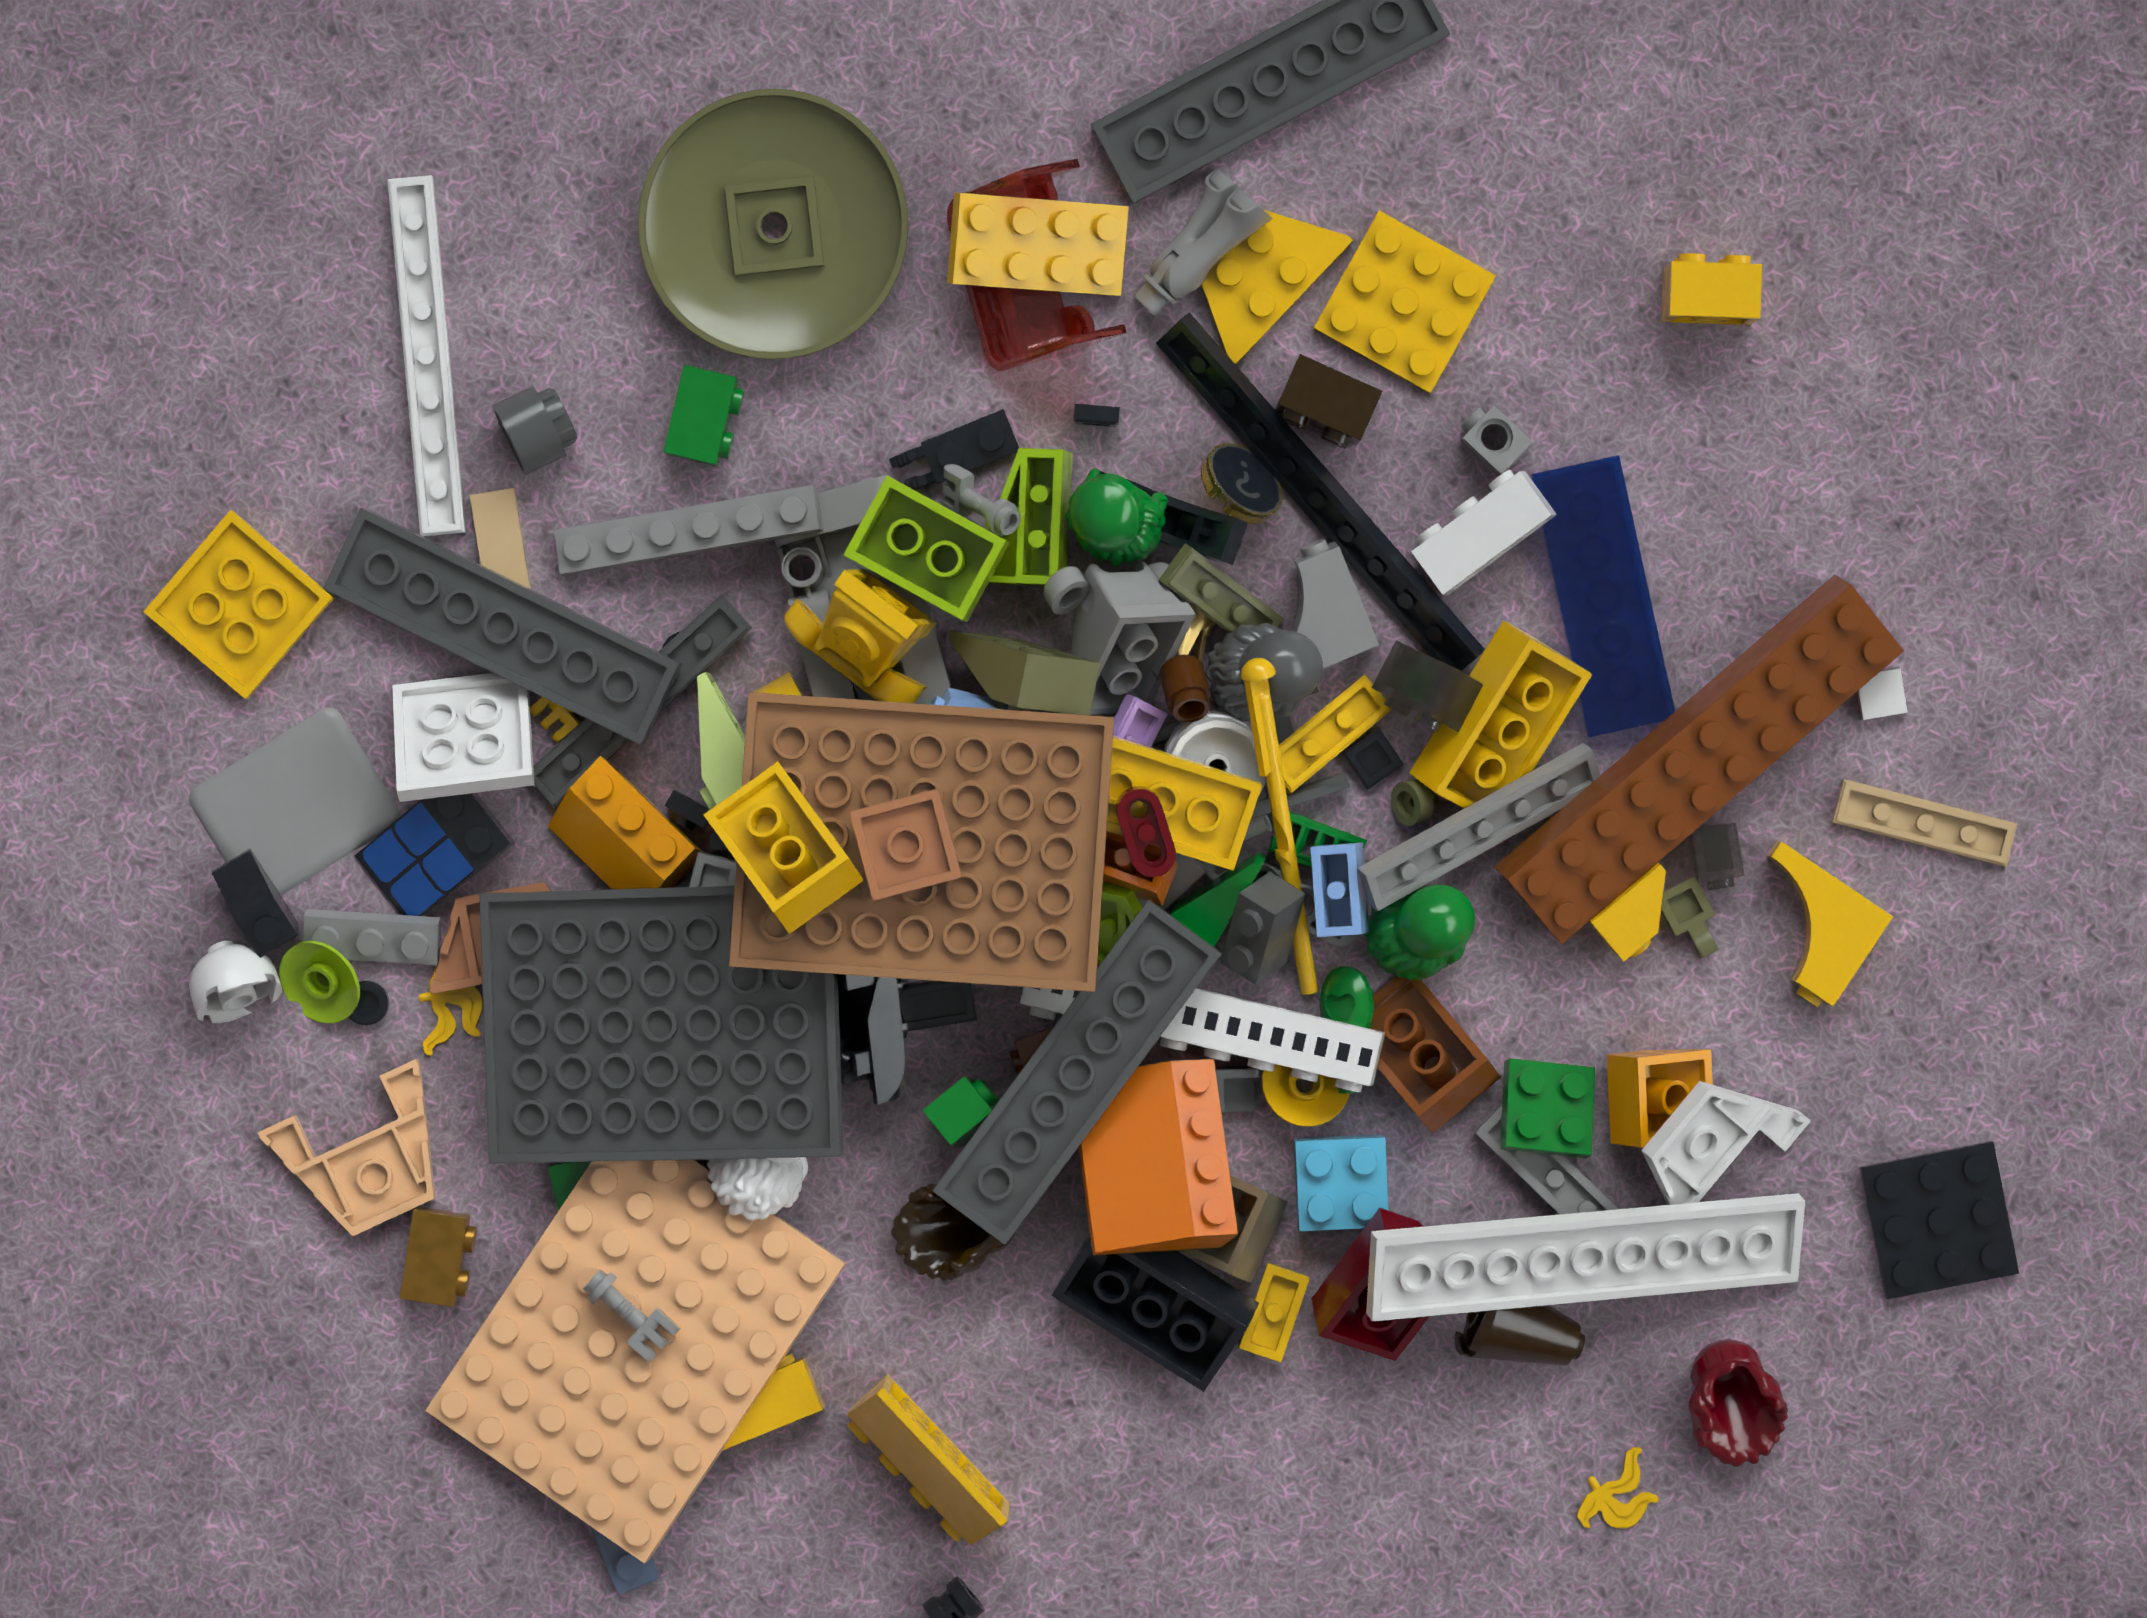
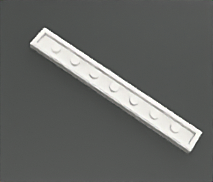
[387,175,466,537]

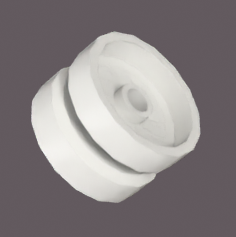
[1165,710,1266,797]

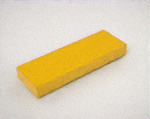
[1279,674,1393,794]

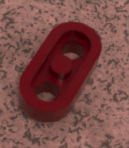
[1116,786,1176,877]

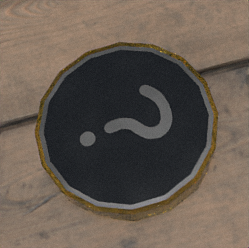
[1201,443,1282,525]

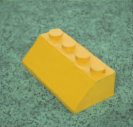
[1409,620,1592,809]

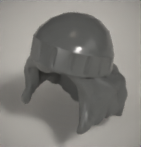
[1206,623,1323,722]

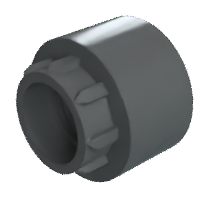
[492,386,577,475]

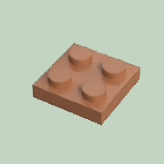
[849,788,962,901]

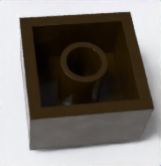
[1275,354,1383,449]

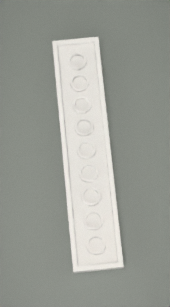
[1366,1193,1805,1321]

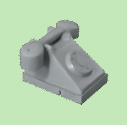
[1043,562,1196,715]

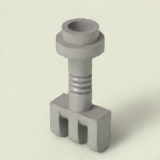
[942,464,1021,536]
[583,1269,681,1362]

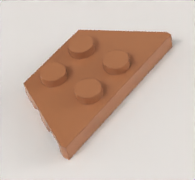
[430,882,552,994]

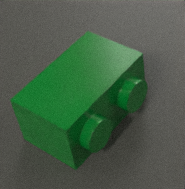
[663,365,745,467]
[922,1076,1000,1148]

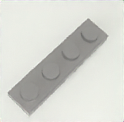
[1474,1103,1618,1214]

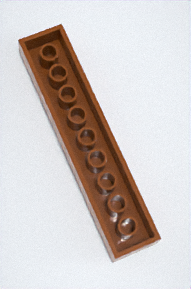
[1494,575,1904,944]

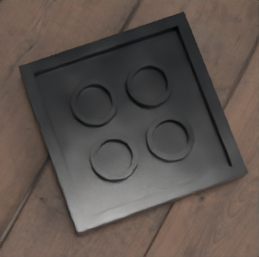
[1860,1141,2019,1299]

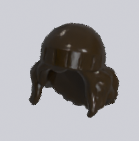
[891,1184,1016,1281]

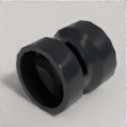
[922,1576,985,1618]

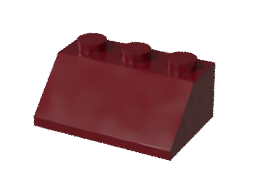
[1311,1208,1430,1361]

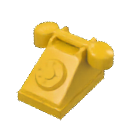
[784,569,936,703]

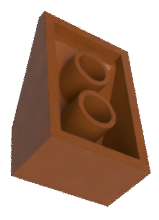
[1370,976,1501,1134]

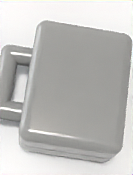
[189,708,400,896]

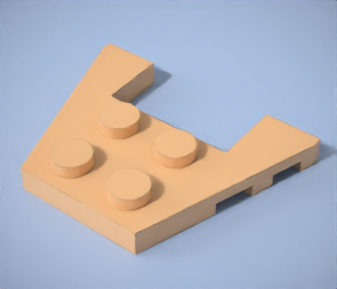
[257,1058,436,1236]

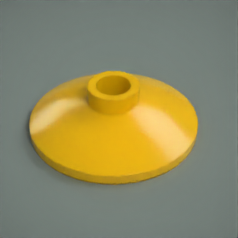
[1262,1064,1350,1127]

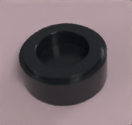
[348,980,389,1025]

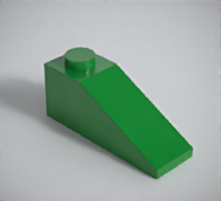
[1170,852,1266,947]

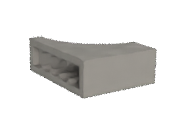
[1291,539,1379,669]

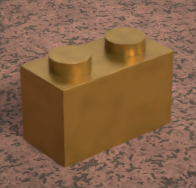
[399,1207,477,1307]

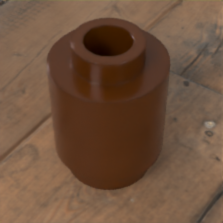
[1159,655,1212,722]

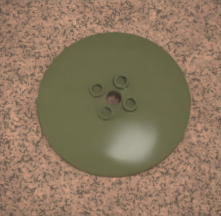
[638,88,908,360]

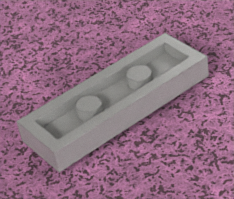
[303,909,440,965]

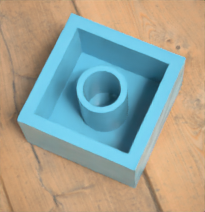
[1294,1134,1389,1231]

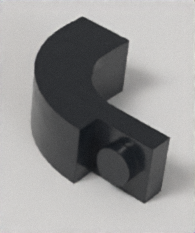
[1100,471,1248,565]

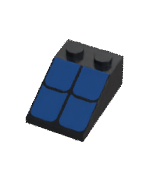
[355,793,515,916]

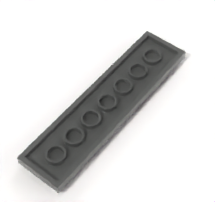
[1091,0,1450,205]
[323,508,682,745]
[933,899,1222,1245]

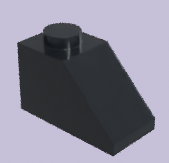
[212,849,298,958]

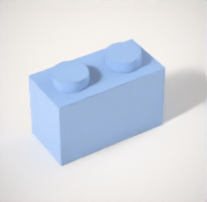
[1310,842,1369,937]

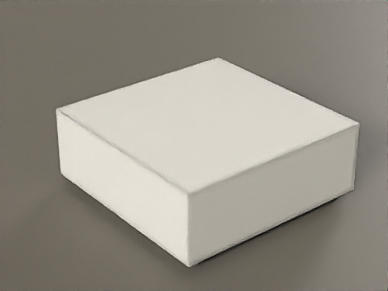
[1857,668,1908,720]

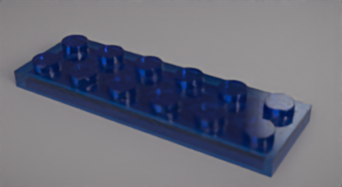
[1530,455,1675,738]

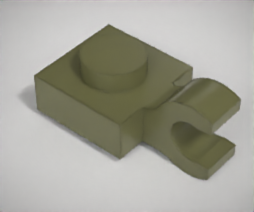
[1661,876,1719,959]

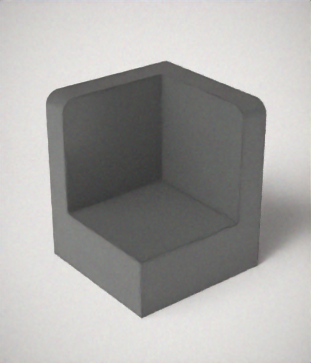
[1215,1066,1259,1115]

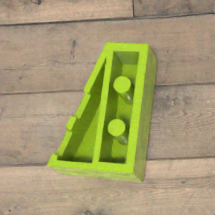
[988,448,1073,587]

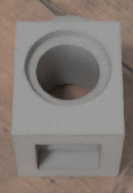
[1461,405,1533,476]

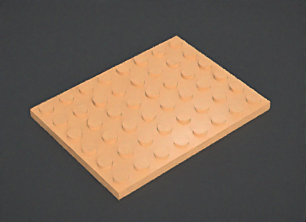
[425,1159,847,1563]

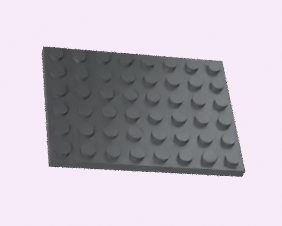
[480,886,844,1164]

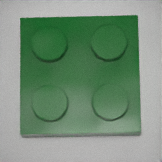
[1500,1058,1595,1158]

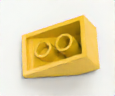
[704,761,864,934]

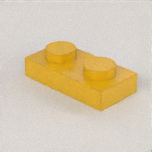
[1238,1262,1310,1362]

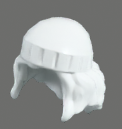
[707,1157,808,1221]

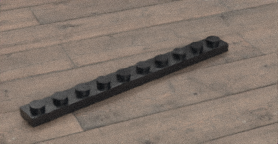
[1156,312,1485,679]

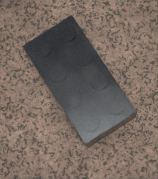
[1051,1234,1259,1392]

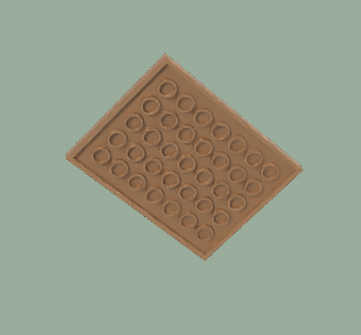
[729,692,1114,992]

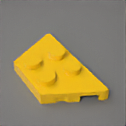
[1201,210,1353,365]

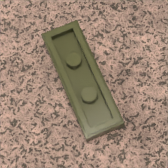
[1159,544,1284,633]

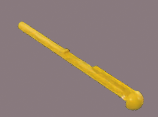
[1241,658,1318,995]

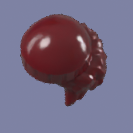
[1689,1339,1788,1467]

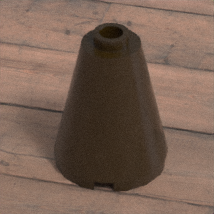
[1454,1305,1585,1366]

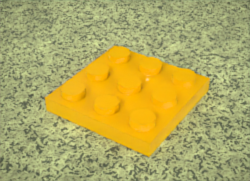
[1313,210,1496,394]
[143,510,335,700]

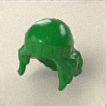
[1065,468,1168,567]
[1364,885,1475,981]

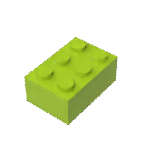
[843,475,1010,622]

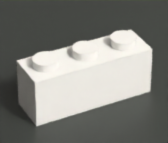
[1411,470,1557,595]

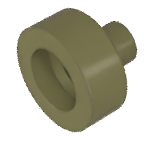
[1391,779,1438,826]

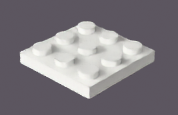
[392,673,534,802]

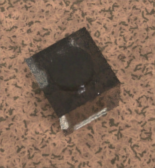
[1688,822,1745,890]

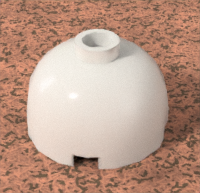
[189,941,283,1023]

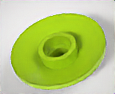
[279,941,360,1024]

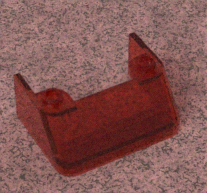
[947,158,1127,371]

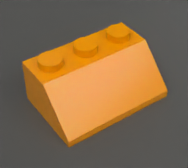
[548,756,702,889]

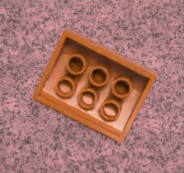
[1079,1059,1238,1255]

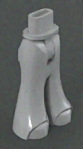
[1134,168,1272,316]

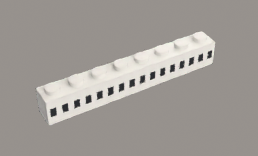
[1020,966,1385,1092]

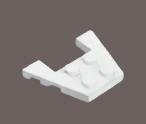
[1641,1081,1811,1205]

